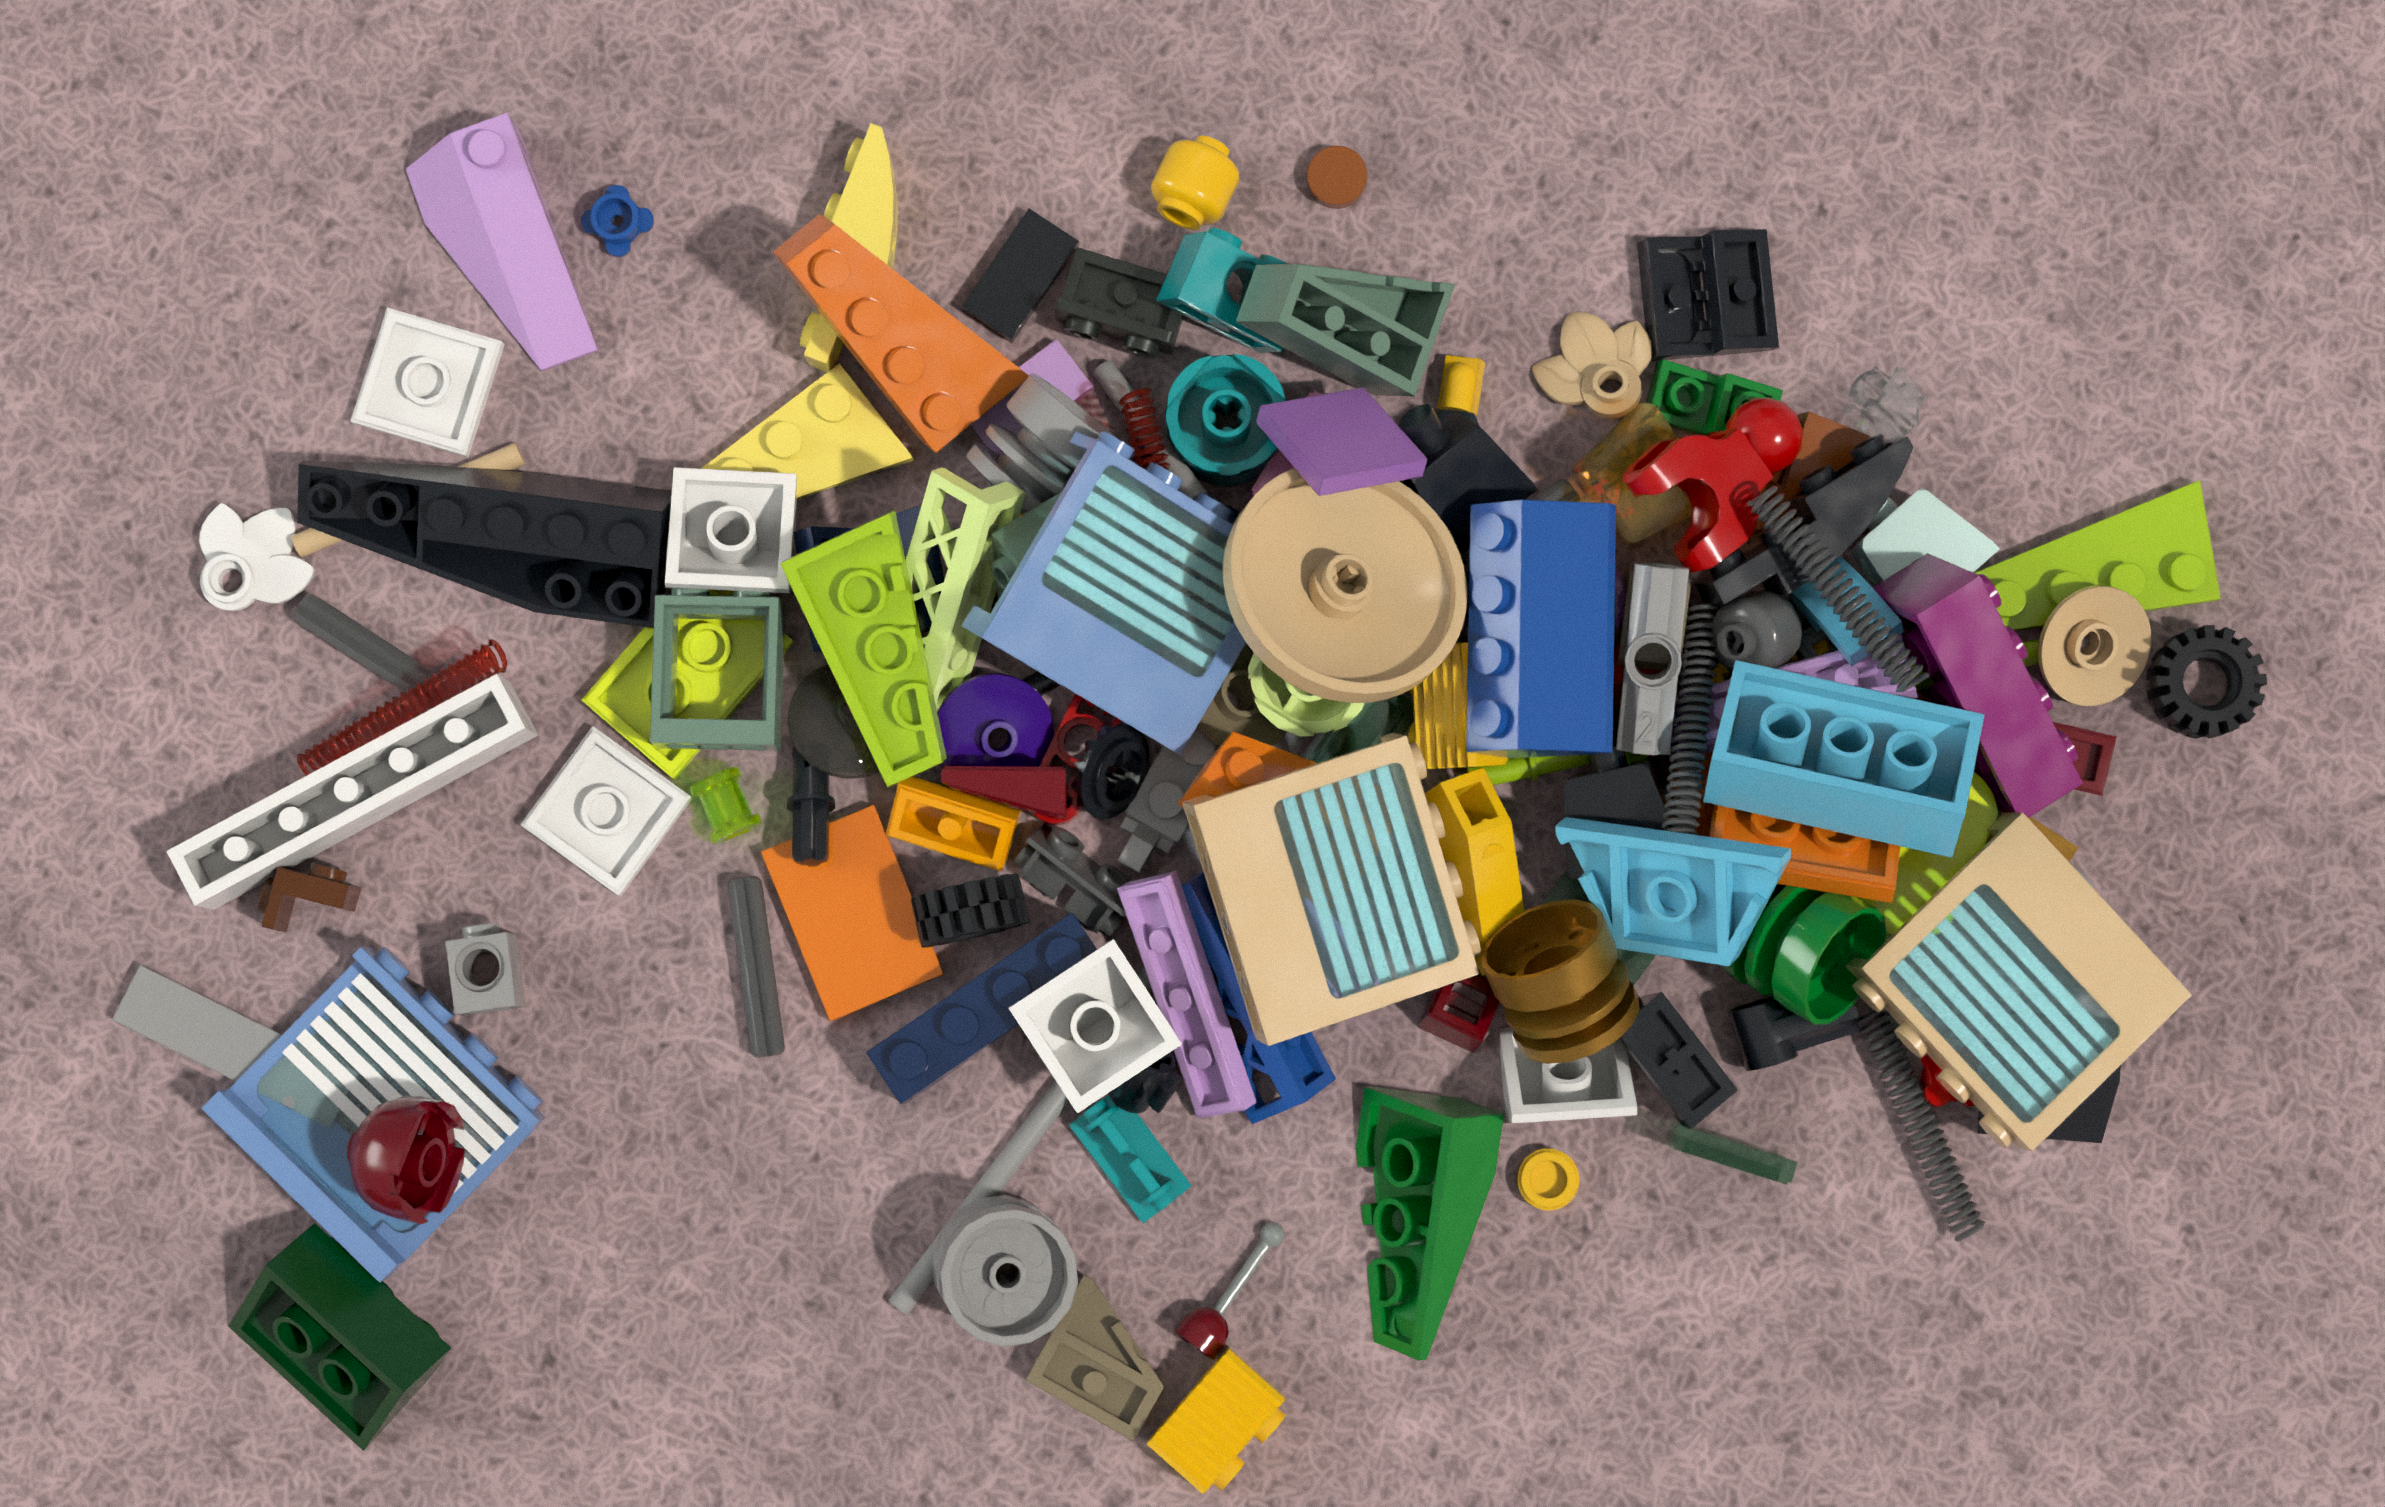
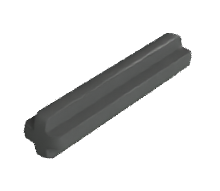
[293,594,457,709]
[728,876,785,1058]

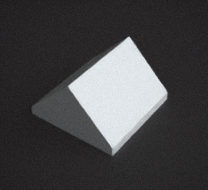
[665,467,797,593]
[1009,939,1182,1113]
[1498,1027,1637,1123]

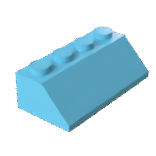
[1703,660,1985,858]

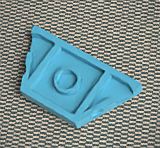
[1555,817,1791,966]

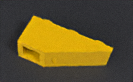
[1402,767,1524,976]

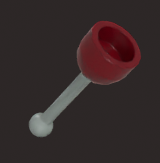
[1174,1222,1285,1361]

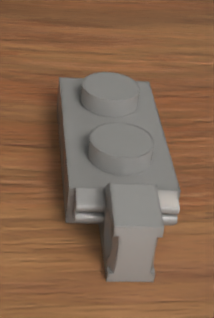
[1118,726,1219,873]

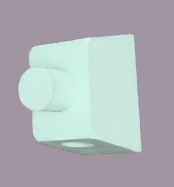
[1850,488,2000,587]

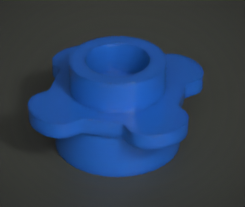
[581,185,654,257]

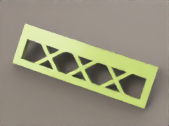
[906,467,1026,713]

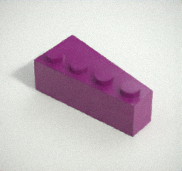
[1873,553,2083,818]

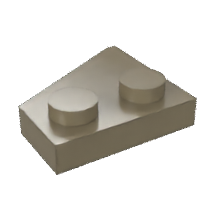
[1025,1274,1164,1442]

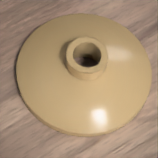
[2038,585,2151,706]

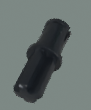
[787,743,835,867]

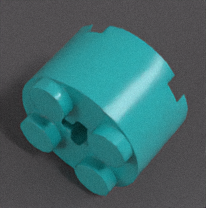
[1165,354,1286,487]

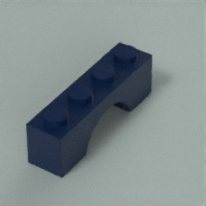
[866,913,1097,1104]

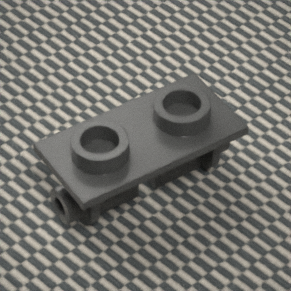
[1014,823,1131,937]

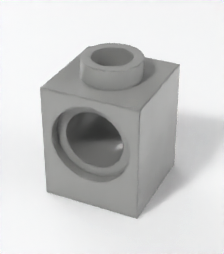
[445,923,526,1016]

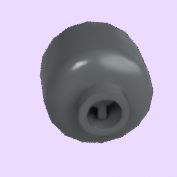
[1710,590,1803,672]

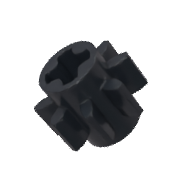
[1108,1052,1182,1113]

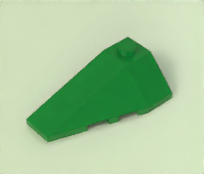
[1356,1086,1504,1361]

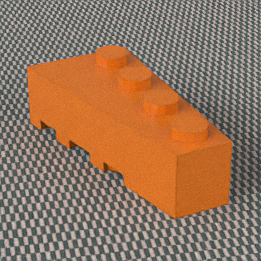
[772,214,1029,453]

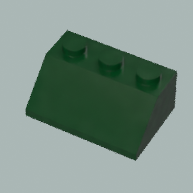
[228,1223,451,1451]

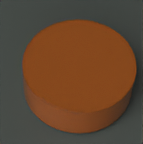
[1307,146,1367,209]

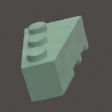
[1235,264,1455,396]

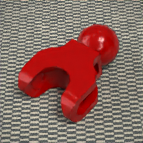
[1622,397,1803,573]

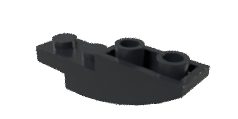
[1694,433,1914,605]

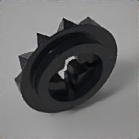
[1071,722,1149,819]

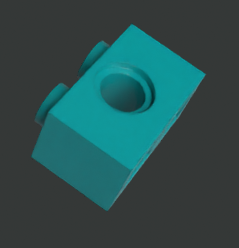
[1156,227,1288,353]

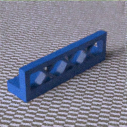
[1181,871,1336,1124]

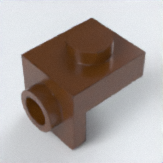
[258,863,361,932]

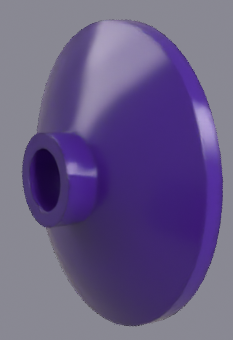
[937,673,1054,769]

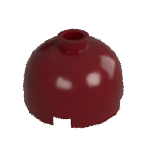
[347,1096,465,1224]

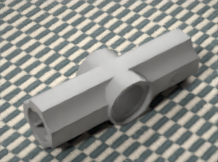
[1615,562,1689,755]

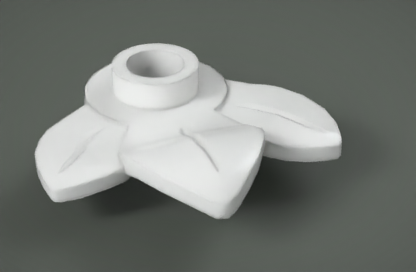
[199,503,315,611]

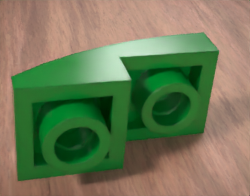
[1643,359,1783,436]

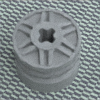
[966,372,1118,515]

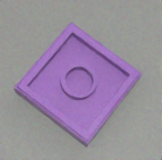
[1256,388,1428,496]

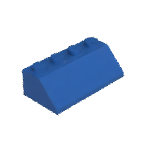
[1466,500,1616,758]

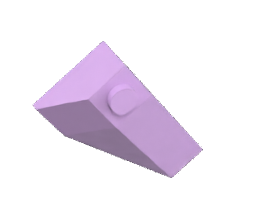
[406,113,598,371]

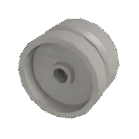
[932,1195,1078,1347]

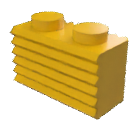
[1408,643,1508,769]
[1147,1346,1286,1494]

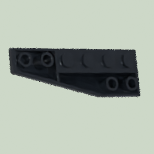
[297,461,672,628]

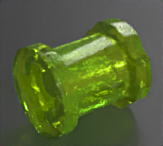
[690,767,763,845]

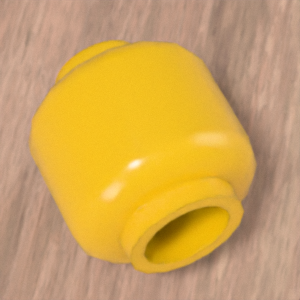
[1151,135,1240,230]

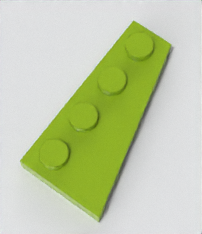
[1975,480,2221,631]
[780,510,947,787]

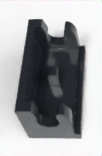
[1619,992,1738,1129]

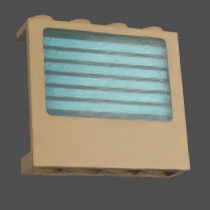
[1182,733,1481,1046]
[1846,812,2192,1151]

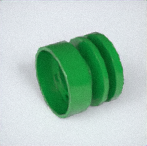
[1722,884,1886,1025]

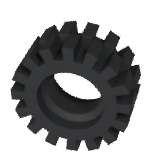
[2146,625,2267,739]
[910,873,1030,948]

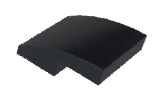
[1637,229,1779,361]

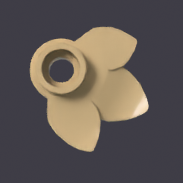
[1532,312,1652,419]

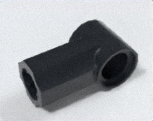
[1728,996,1861,1071]

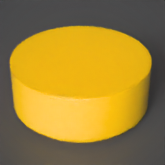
[1516,1148,1579,1211]

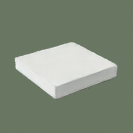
[350,307,505,458]
[520,726,693,897]

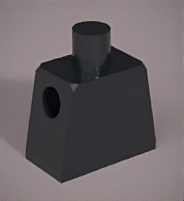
[1399,404,1538,553]
[1563,729,1677,880]

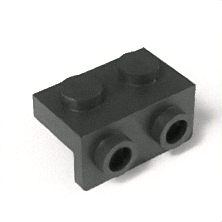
[1054,247,1184,358]

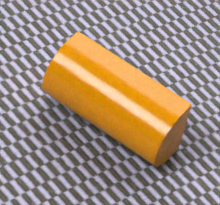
[885,776,1021,872]

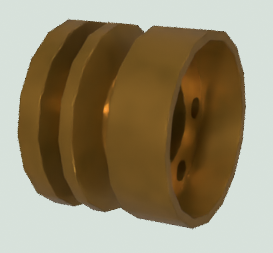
[1481,899,1640,1064]

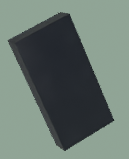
[961,208,1079,343]

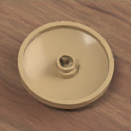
[1223,468,1467,703]

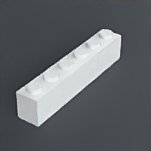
[166,674,538,910]

